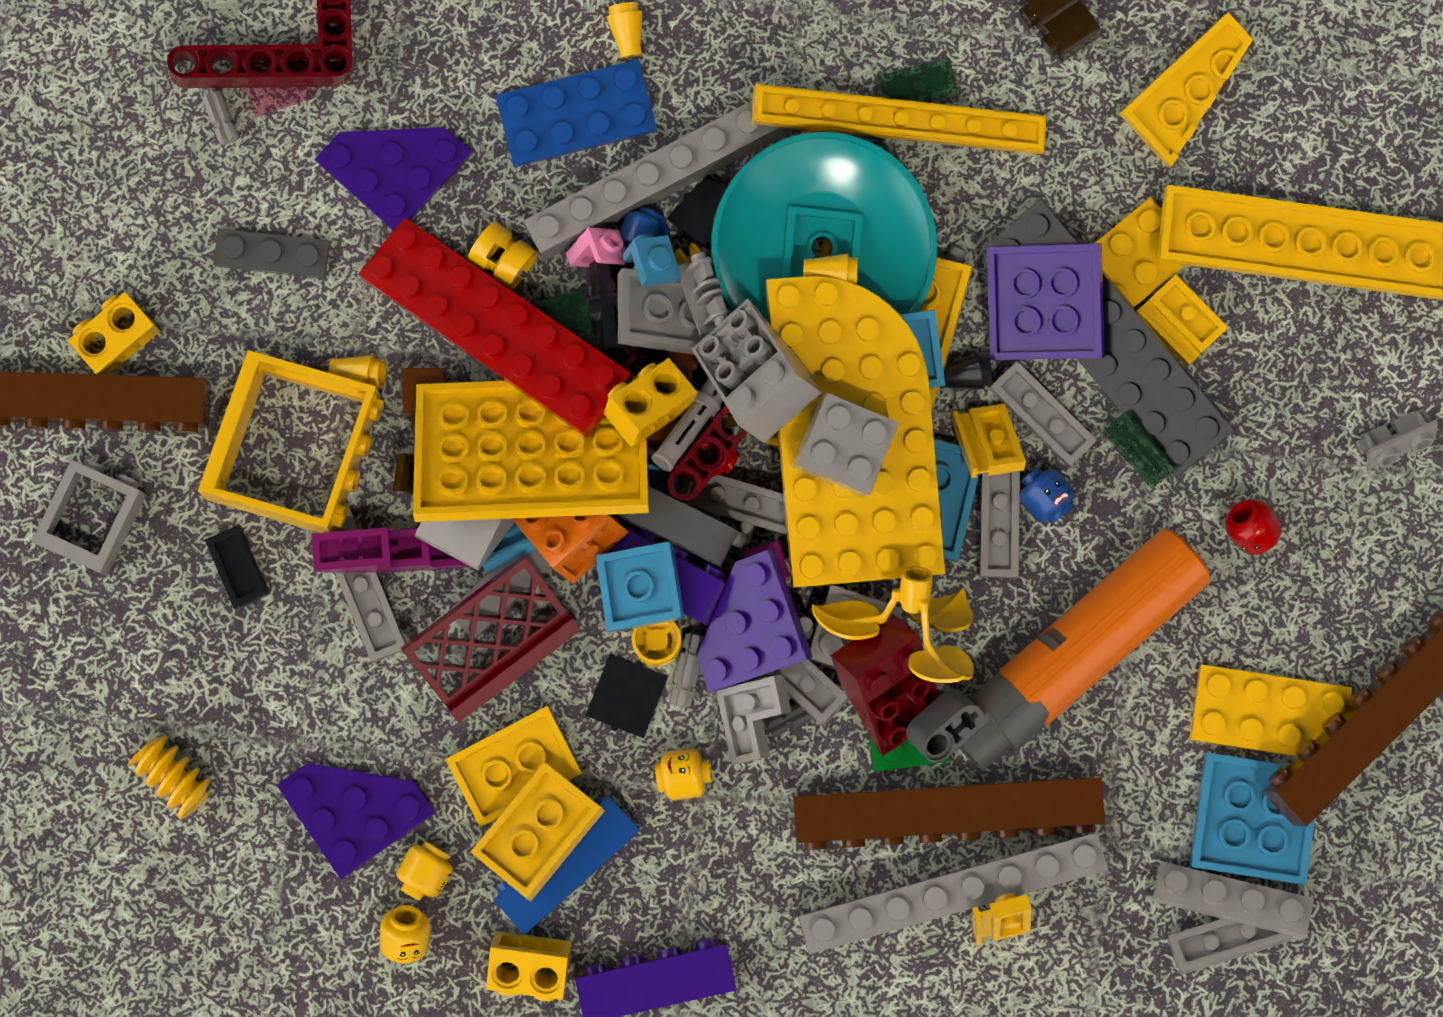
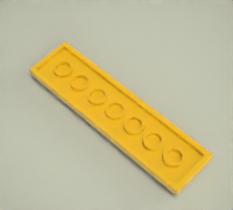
[1157,185,1443,300]

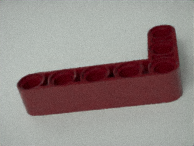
[167,0,352,89]
[664,404,748,503]

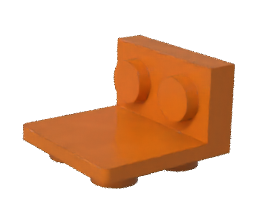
[514,515,628,584]

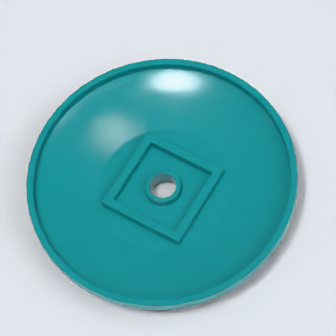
[711,132,937,322]

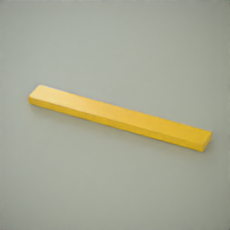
[751,84,1046,154]

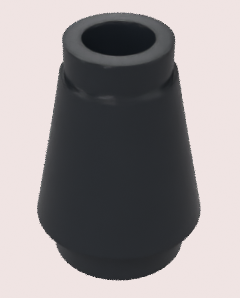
[940,352,994,389]

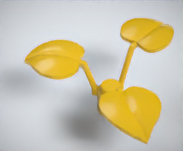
[812,566,974,683]

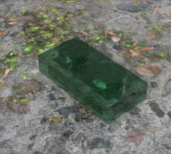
[877,57,959,103]
[1103,412,1174,489]

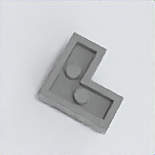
[716,675,791,765]

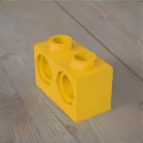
[67,292,160,375]
[604,358,698,448]
[486,931,572,1001]

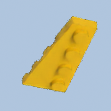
[1119,12,1253,168]

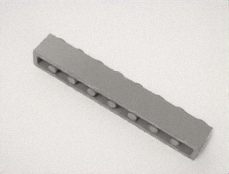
[523,82,796,262]
[798,833,1108,954]

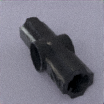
[588,260,632,364]

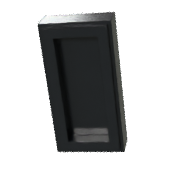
[205,525,270,609]

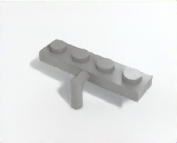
[679,475,787,549]
[766,617,849,727]

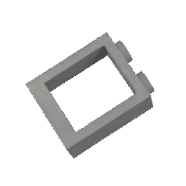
[31,458,146,576]

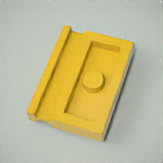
[1137,274,1229,367]
[951,404,1026,478]
[972,893,1032,946]

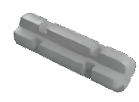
[198,88,239,145]
[669,633,704,708]

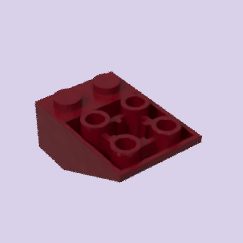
[831,613,938,756]

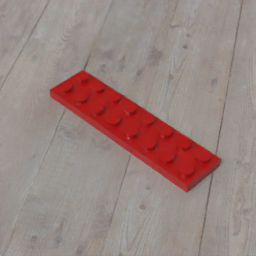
[358,218,634,438]

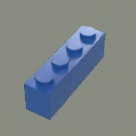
[493,795,641,935]

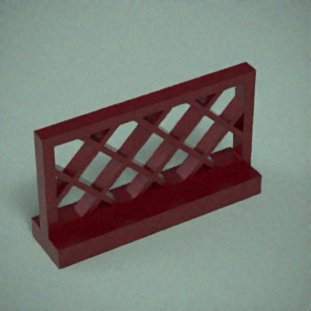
[401,555,581,723]

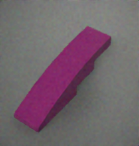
[311,527,470,573]

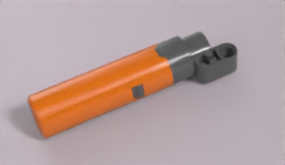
[906,528,1211,771]

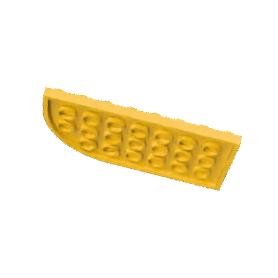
[765,276,945,588]

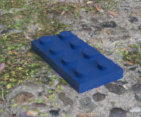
[495,59,657,168]

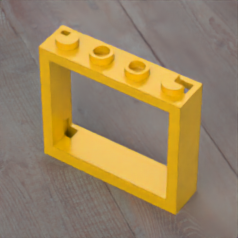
[198,350,384,533]

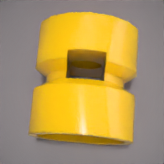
[467,221,538,291]
[631,621,682,667]

